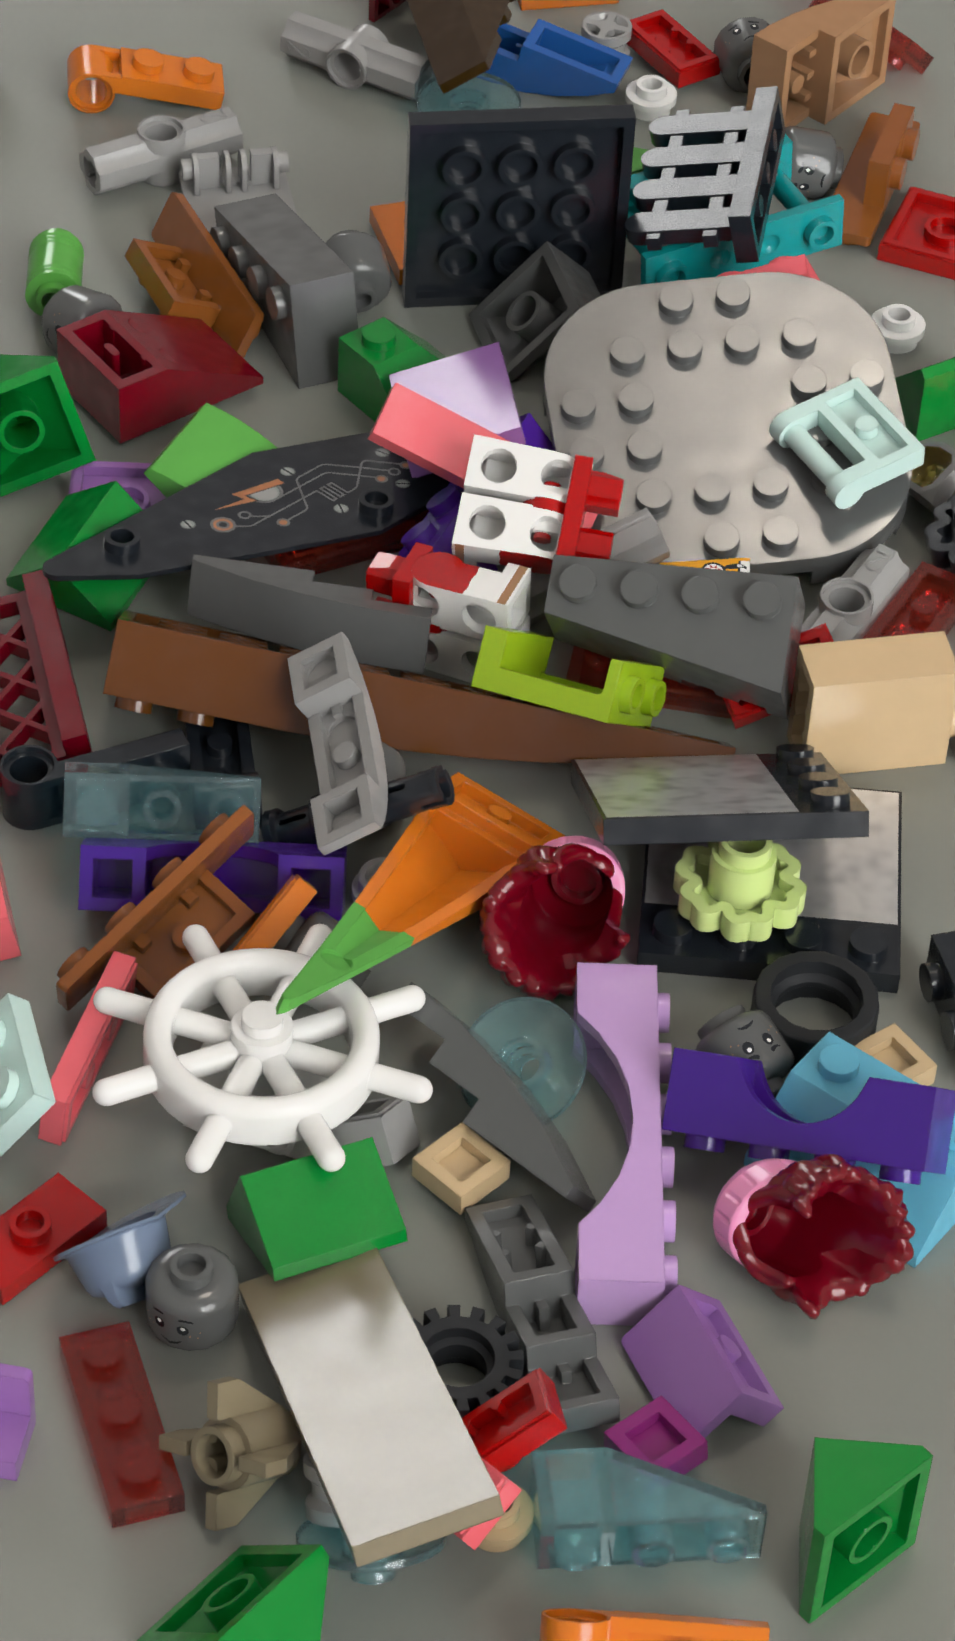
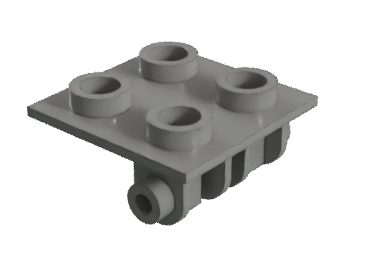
[178,146,297,233]

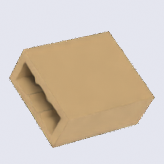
[787,631,955,774]

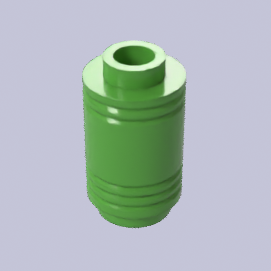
[25,228,84,316]

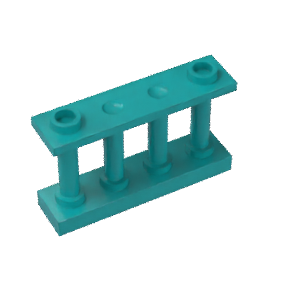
[626,133,844,284]

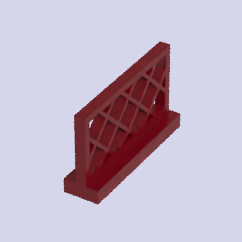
[0,569,93,787]

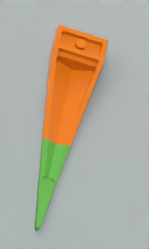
[276,772,565,1015]

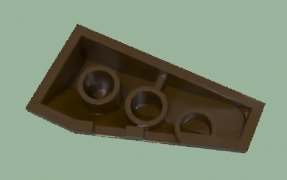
[407,0,516,94]

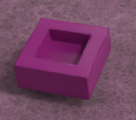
[604,1395,708,1497]

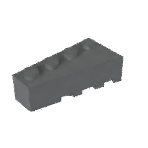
[210,193,358,389]
[544,555,805,720]

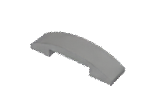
[287,632,388,856]

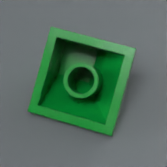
[338,317,446,422]
[137,1544,329,1641]

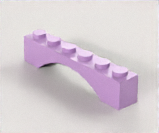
[573,962,678,1326]

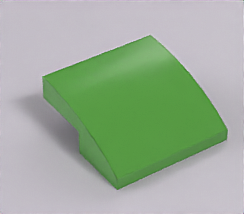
[144,403,277,498]

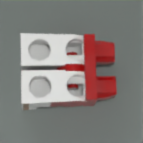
[452,434,624,574]
[366,542,531,683]

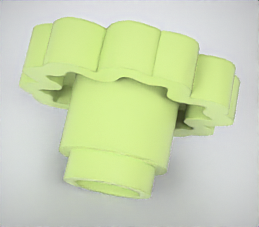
[673,840,807,943]

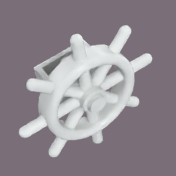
[92,924,433,1173]

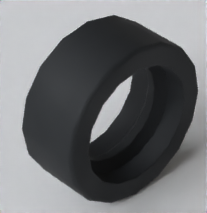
[751,951,879,1071]

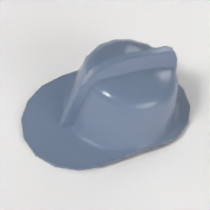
[53,1190,186,1309]

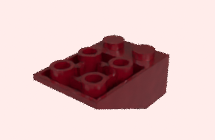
[56,310,263,444]

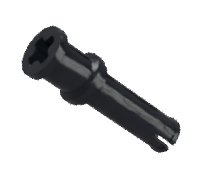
[261,765,455,844]

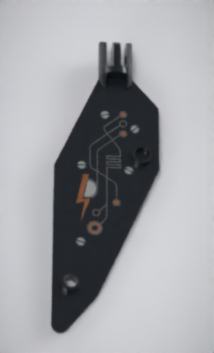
[42,432,450,581]

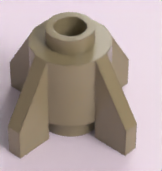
[159,1376,302,1531]

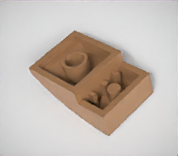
[746,0,896,127]

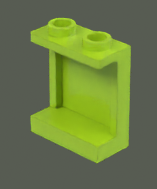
[471,625,666,727]

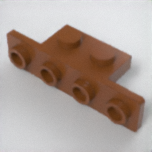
[833,103,920,247]
[125,192,264,358]
[56,805,255,1011]

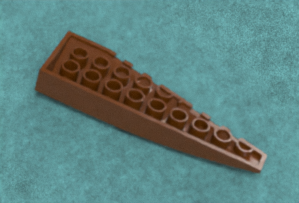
[103,610,736,763]

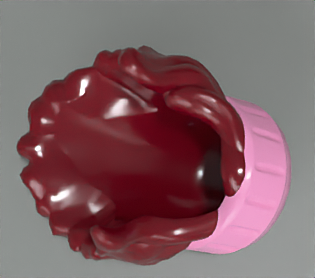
[480,836,631,1001]
[713,1154,915,1320]

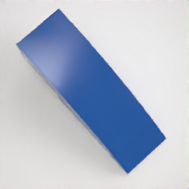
[473,19,633,96]

